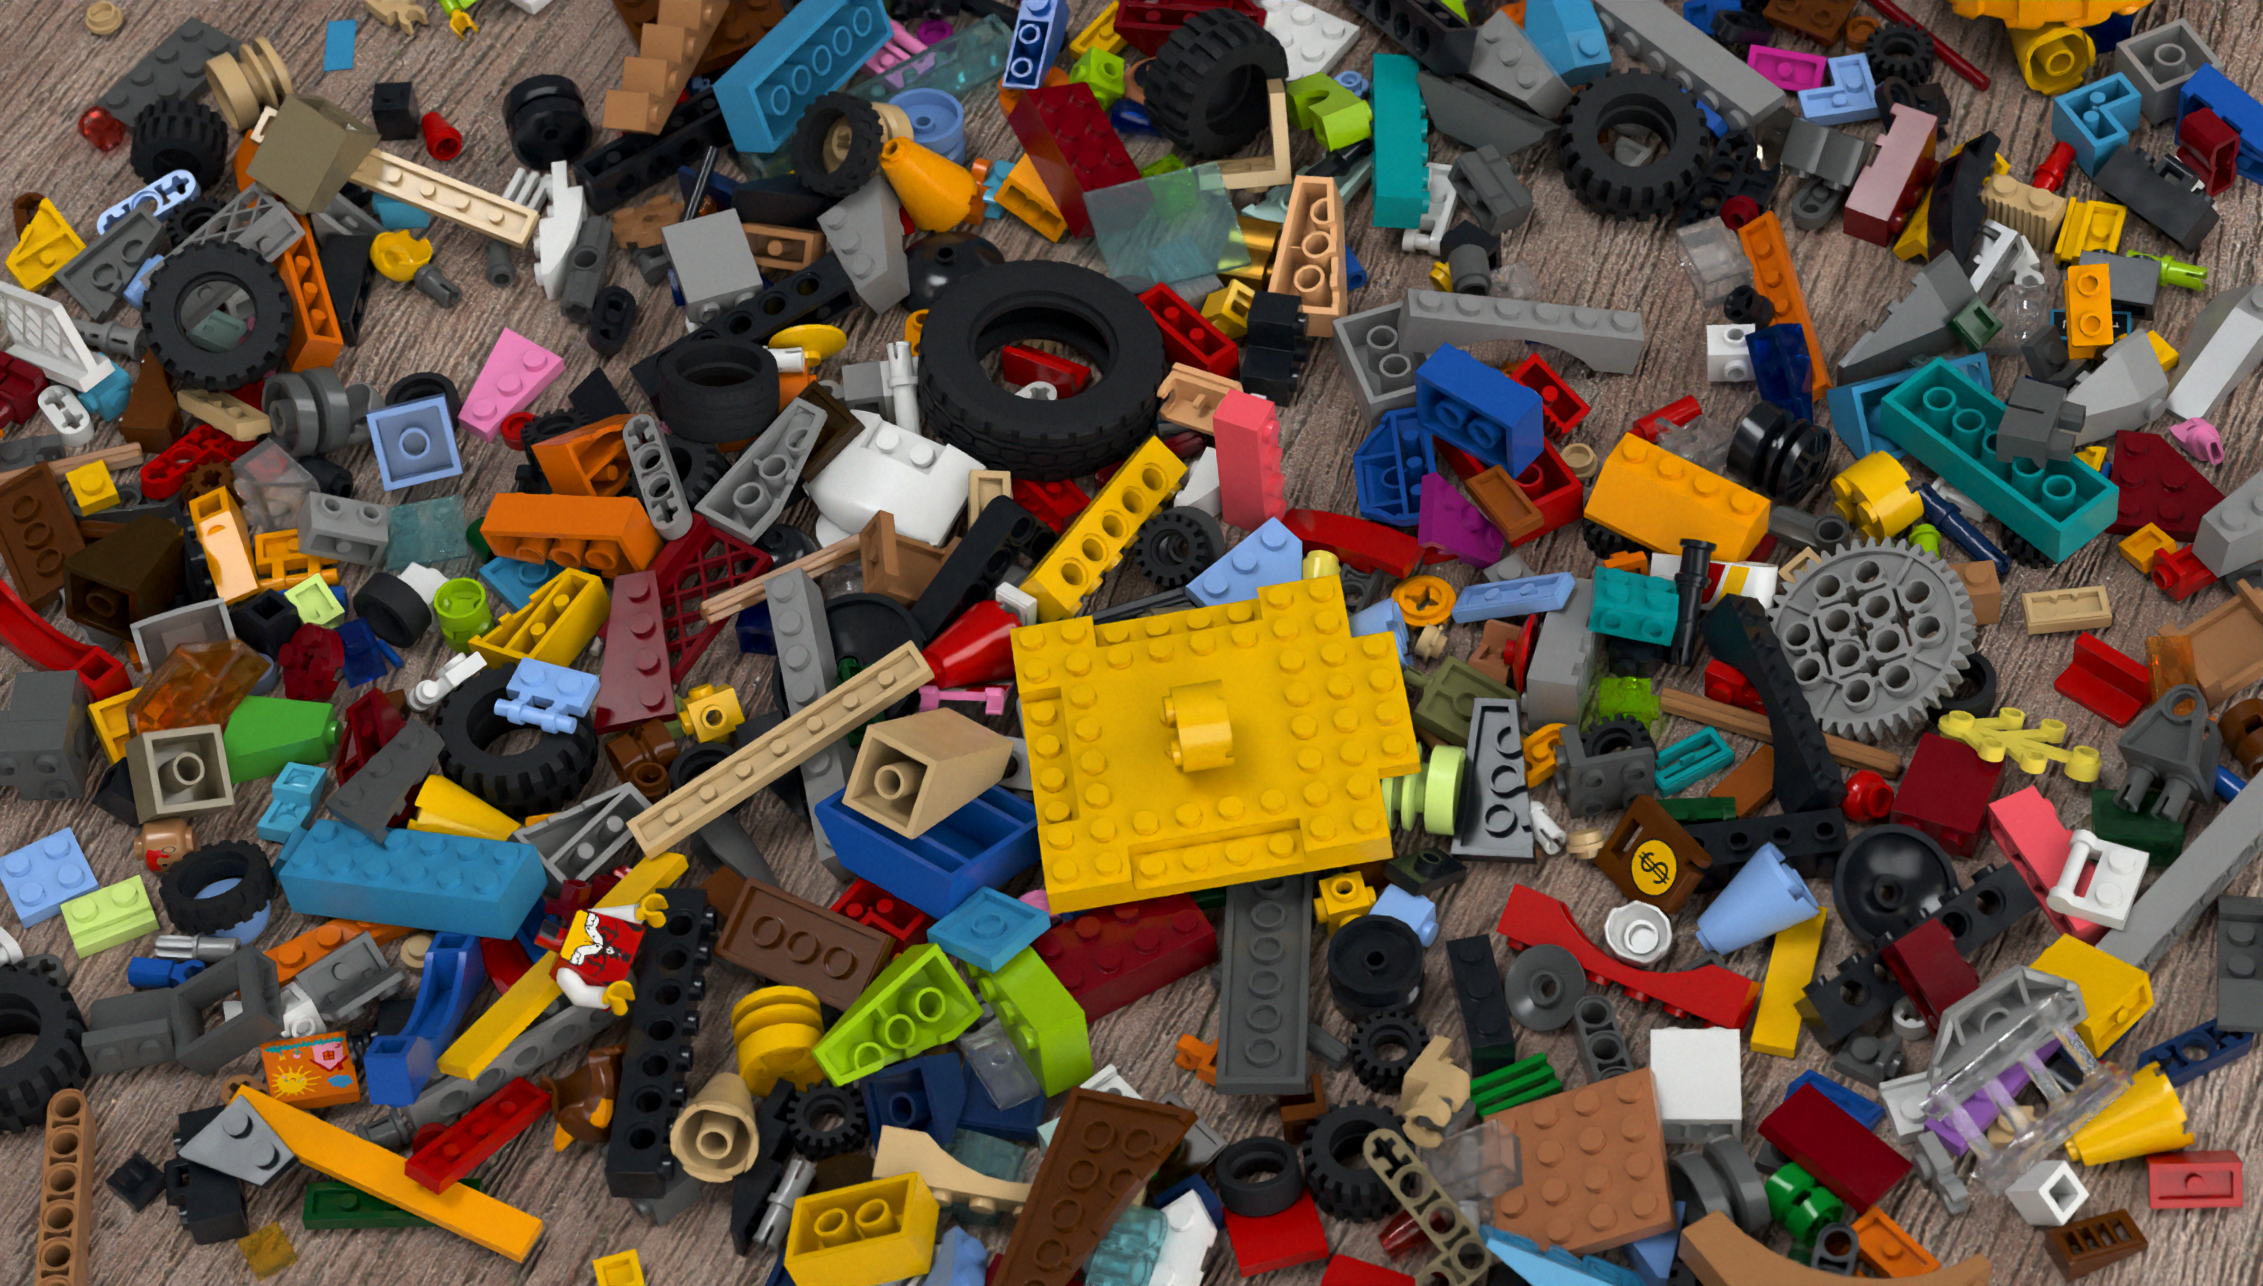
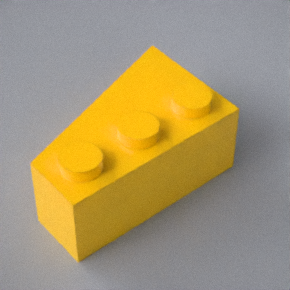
[467,567,611,671]

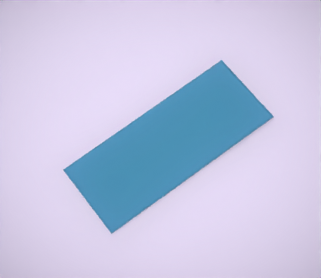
[323,19,357,71]

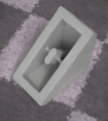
[311,193,389,250]

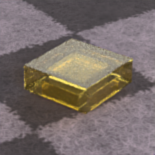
[237,1221,298,1282]

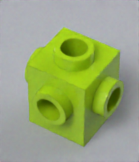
[1069,46,1126,113]

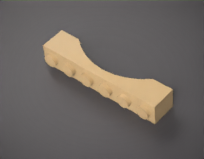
[872,1125,1148,1237]

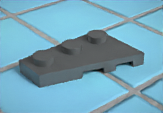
[53,203,168,324]

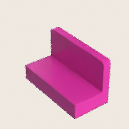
[1747,44,1831,91]

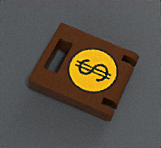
[1594,795,1713,922]

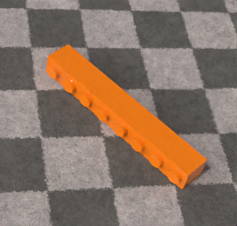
[232,129,344,373]

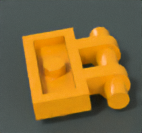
[255,528,340,593]

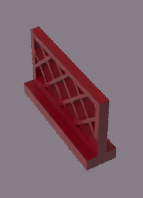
[596,511,774,686]

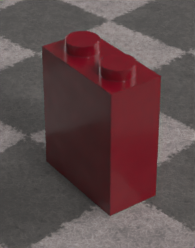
[1890,732,2007,859]

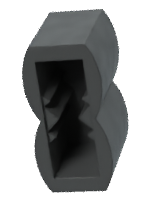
[1779,117,1873,192]

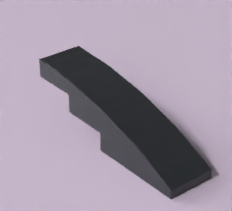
[730,1077,797,1257]

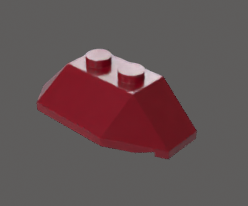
[1113,0,1268,58]
[335,687,426,828]

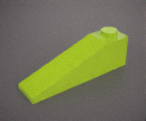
[810,943,984,1087]

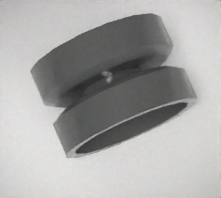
[261,366,351,460]
[1668,1133,1770,1234]

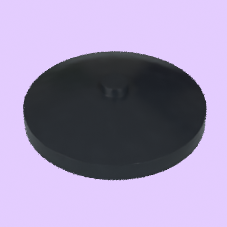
[772,592,928,721]

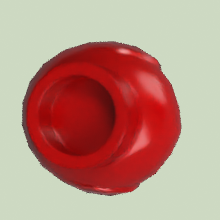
[1836,769,1894,822]

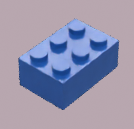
[1415,342,1544,480]

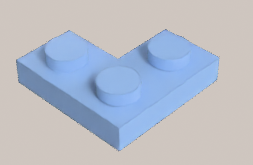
[1797,53,1881,126]

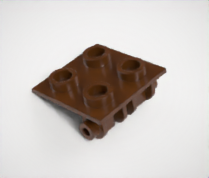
[1762,0,1858,48]

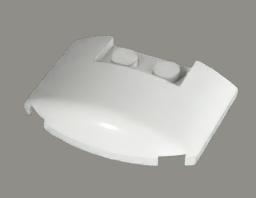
[802,409,987,547]

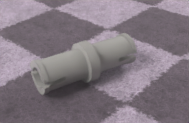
[752,1159,817,1251]

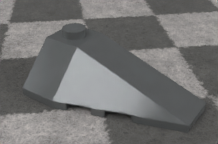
[1837,249,1980,387]

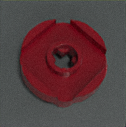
[278,622,344,703]

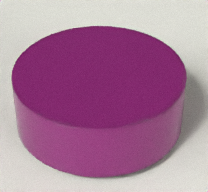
[917,20,955,53]

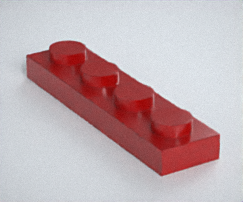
[404,1076,551,1196]

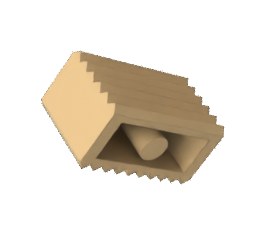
[1979,173,2067,253]

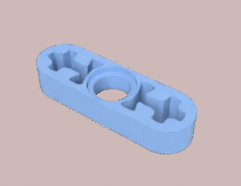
[97,170,201,235]

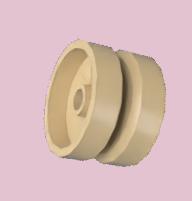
[823,102,914,186]

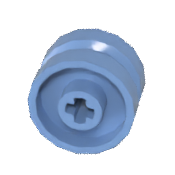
[887,88,967,166]

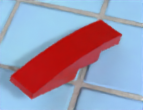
[1281,508,1426,579]

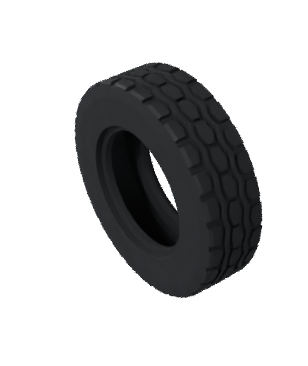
[917,259,1165,482]

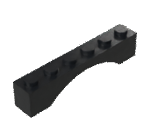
[1698,593,1849,814]

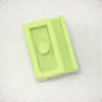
[60,874,160,959]

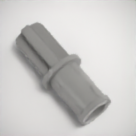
[154,932,242,963]

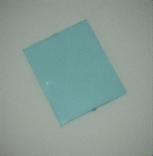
[1083,161,1252,294]

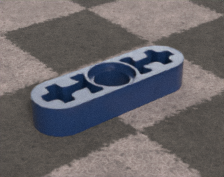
[2136,1017,2254,1089]

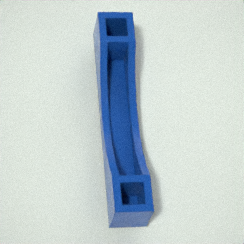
[363,932,486,1108]

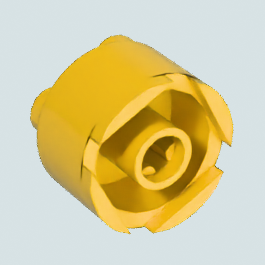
[1830,450,1924,545]
[1162,679,1235,773]

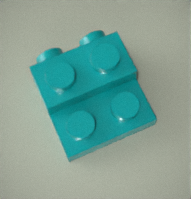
[1588,566,1679,646]

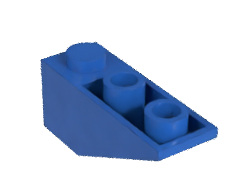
[1002,0,1070,91]

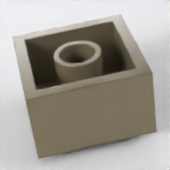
[124,724,235,824]

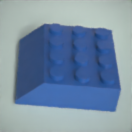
[814,784,1042,920]

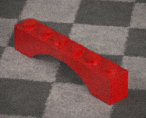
[0,578,133,704]
[1496,883,1762,1033]

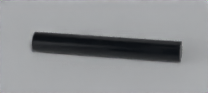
[679,146,720,223]

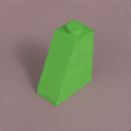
[223,694,343,785]

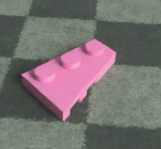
[458,327,565,443]

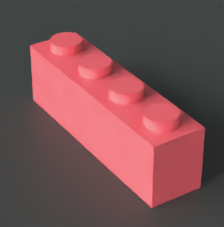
[1212,388,1287,532]
[1986,785,2112,947]

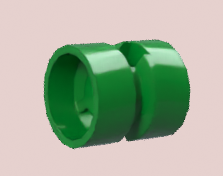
[1764,1162,1845,1248]

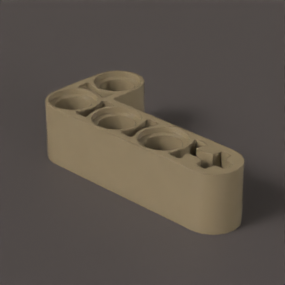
[1363,1128,1493,1286]

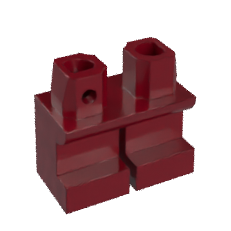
[0,350,49,429]

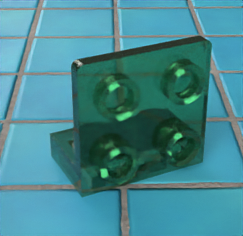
[2091,789,2184,867]

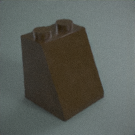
[62,513,186,644]

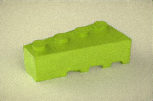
[959,945,1094,1098]

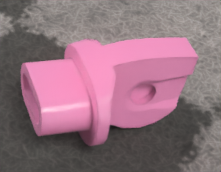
[2169,417,2225,465]

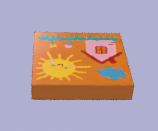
[260,1030,360,1110]

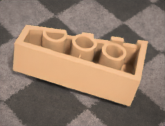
[1268,175,1348,338]

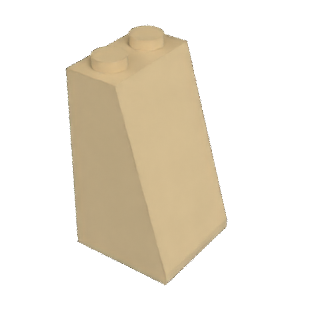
[842,707,1015,839]

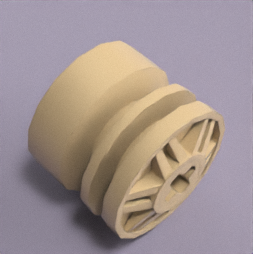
[203,36,294,132]

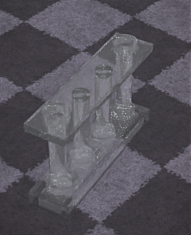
[1919,992,2135,1198]

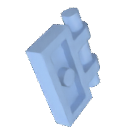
[494,657,601,734]

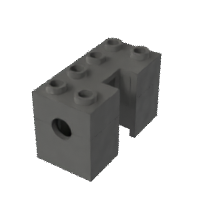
[0,670,95,801]

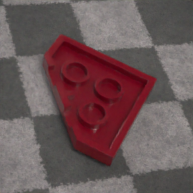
[2104,430,2226,543]

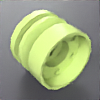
[1380,742,1466,836]

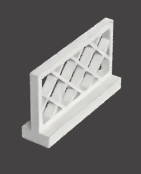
[0,281,115,393]

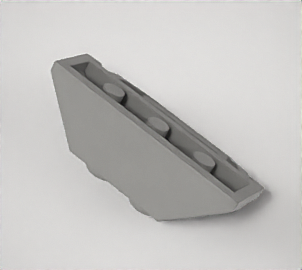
[1927,964,2088,1111]

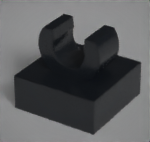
[105,1152,165,1213]

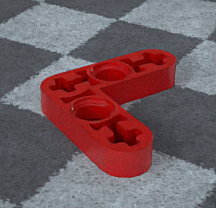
[140,424,289,499]

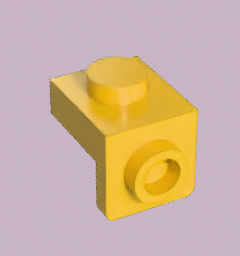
[65,459,121,517]

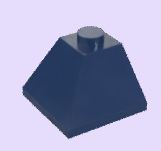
[859,1052,968,1155]

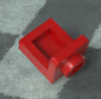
[2151,543,2217,602]

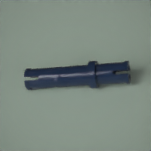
[1911,482,2012,578]

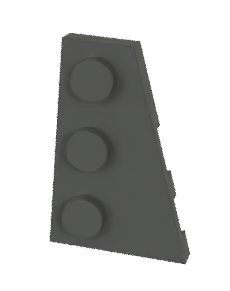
[324,719,445,845]

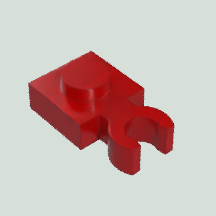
[1704,659,1768,716]

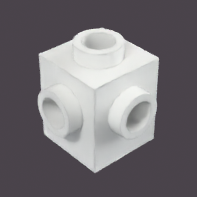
[1706,324,1764,382]

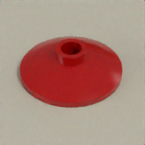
[1504,613,1538,696]

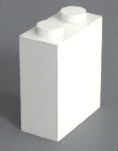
[1650,1027,1742,1144]

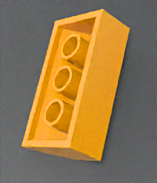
[1584,432,1771,563]

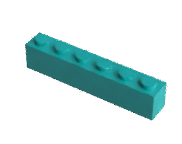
[1370,53,1430,229]

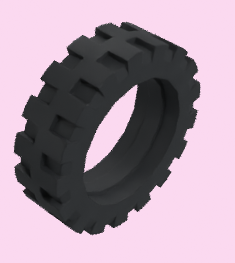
[791,91,884,198]
[159,840,277,935]

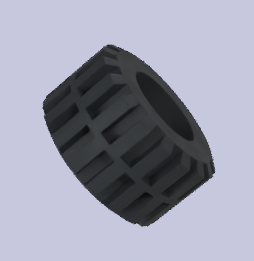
[130,98,229,194]
[626,432,732,531]
[1302,1100,1416,1224]

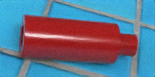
[1623,395,1703,444]

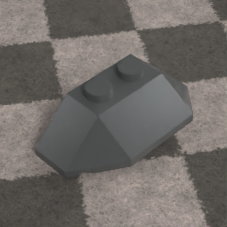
[1416,69,1562,157]

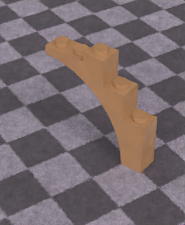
[1678,1209,1993,1286]

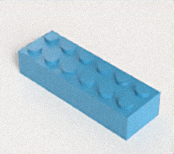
[712,0,894,153]
[278,819,549,940]

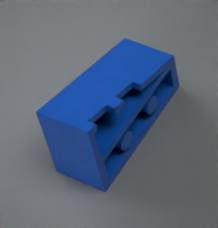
[2174,62,2263,186]

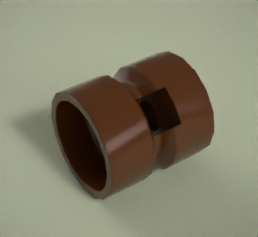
[2218,698,2263,778]
[604,717,680,784]

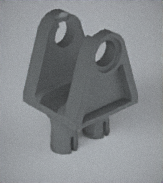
[2112,684,2222,825]

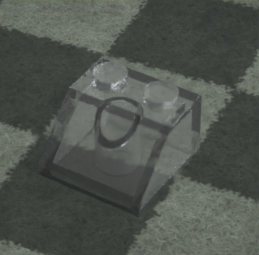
[231,437,321,533]

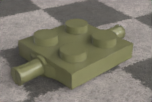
[1402,655,1533,751]

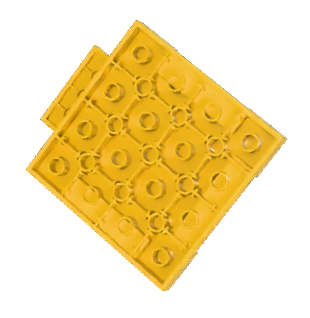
[1010,574,1421,915]

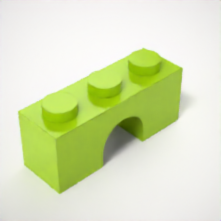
[1285,71,1373,152]

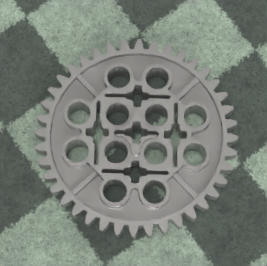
[1765,536,1977,742]

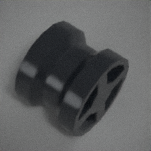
[1724,285,1774,333]

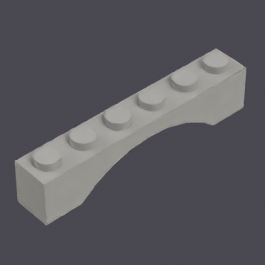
[1397,288,1644,374]

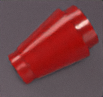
[421,112,462,161]

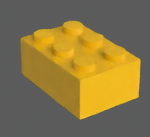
[784,1171,940,1286]

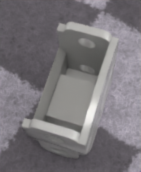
[130,597,240,685]

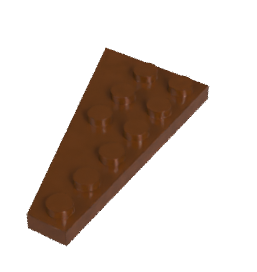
[991,1086,1198,1286]

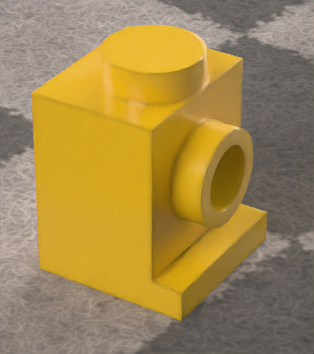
[1200,279,1255,339]

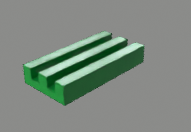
[1470,1052,1563,1126]

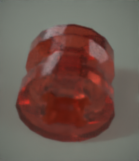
[78,106,126,152]

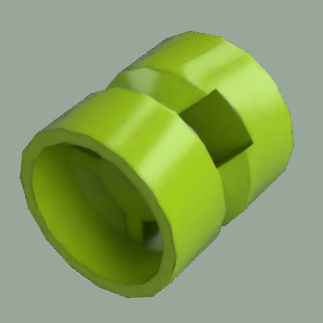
[433,577,495,654]

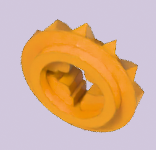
[1391,575,1456,632]

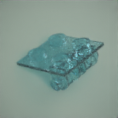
[386,494,468,574]

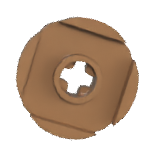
[612,194,685,249]

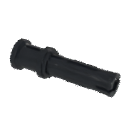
[1665,538,1717,667]

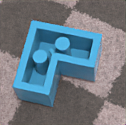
[2051,71,2142,180]

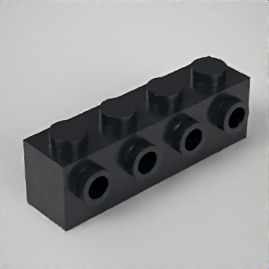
[1682,808,1848,894]

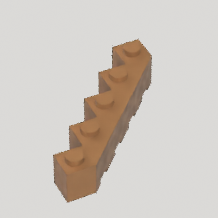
[602,0,730,135]

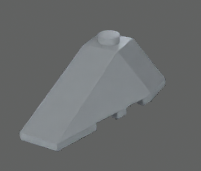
[694,397,828,551]

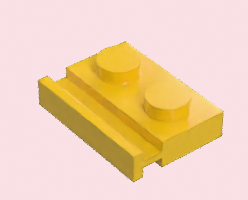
[2054,197,2127,266]

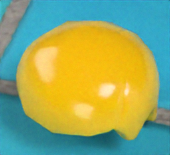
[370,229,433,283]

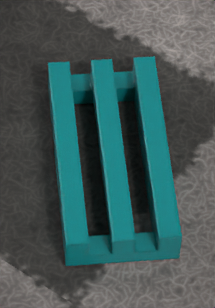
[1654,725,1734,799]

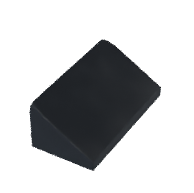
[568,367,631,424]

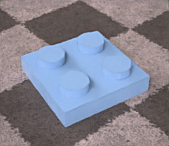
[0,826,100,929]

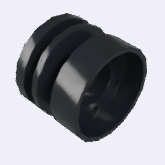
[1726,400,1832,506]

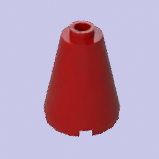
[921,600,1023,690]

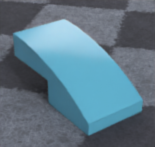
[257,762,327,843]

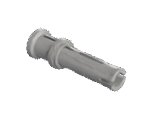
[70,318,149,361]

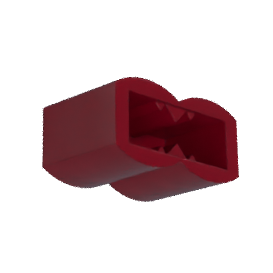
[2177,106,2240,198]

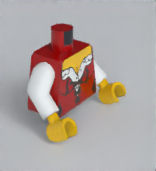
[534,893,669,1016]

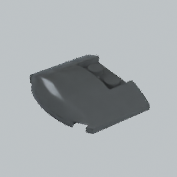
[2217,894,2263,1034]

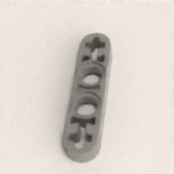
[623,414,693,540]

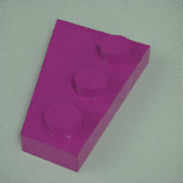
[1417,472,1503,569]

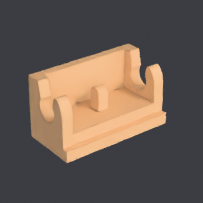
[1157,362,1244,436]

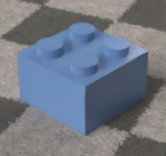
[366,393,464,492]

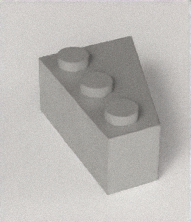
[817,174,910,316]

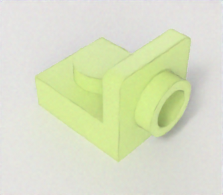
[284,573,345,633]

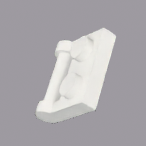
[2046,829,2149,931]

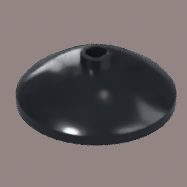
[899,231,1005,314]
[1832,824,1958,948]

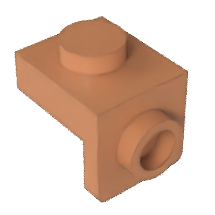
[1467,619,1522,685]

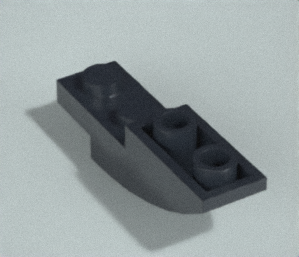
[1927,130,2001,267]

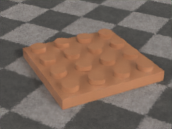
[1483,1066,1677,1261]

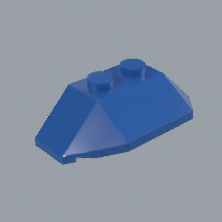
[1353,406,1437,528]

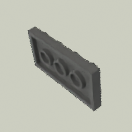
[92,17,244,136]

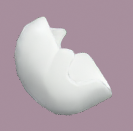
[1604,900,1672,967]

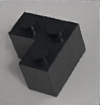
[1240,290,1311,407]

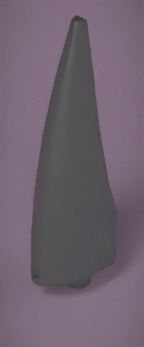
[690,812,781,889]

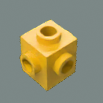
[678,683,745,743]
[1313,871,1377,940]

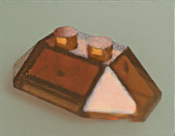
[126,639,271,739]

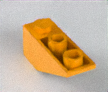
[189,486,260,607]

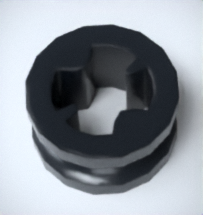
[346,1028,371,1071]

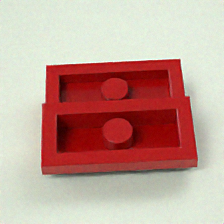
[1011,477,1092,536]
[1222,1187,1329,1278]

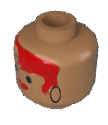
[134,816,198,873]

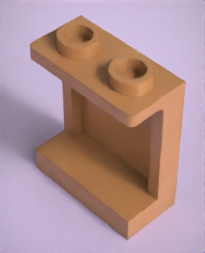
[859,509,963,610]
[2157,578,2263,709]

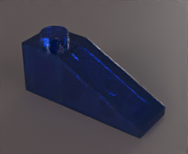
[1744,323,1813,424]

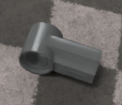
[1768,505,1851,558]

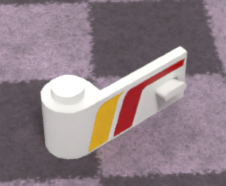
[1650,553,1778,617]

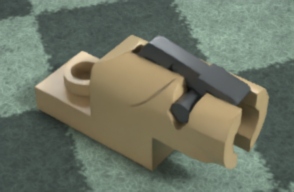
[1398,1035,1476,1148]

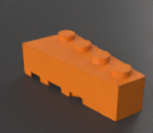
[480,492,665,579]

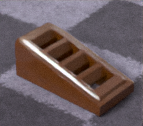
[2044,1208,2149,1283]

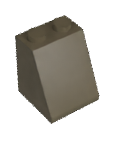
[245,93,382,215]

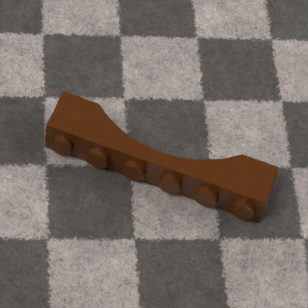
[118,303,226,454]

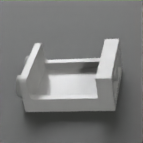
[661,208,763,323]

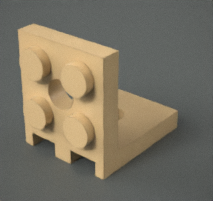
[1196,78,1292,196]

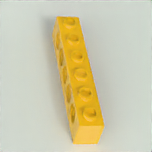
[1018,435,1188,623]

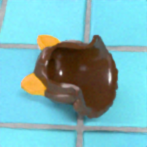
[539,1043,628,1152]

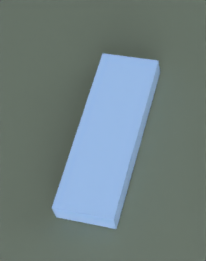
[1451,572,1576,624]

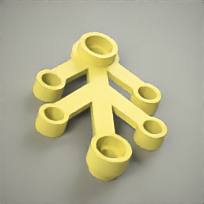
[1938,707,2102,782]

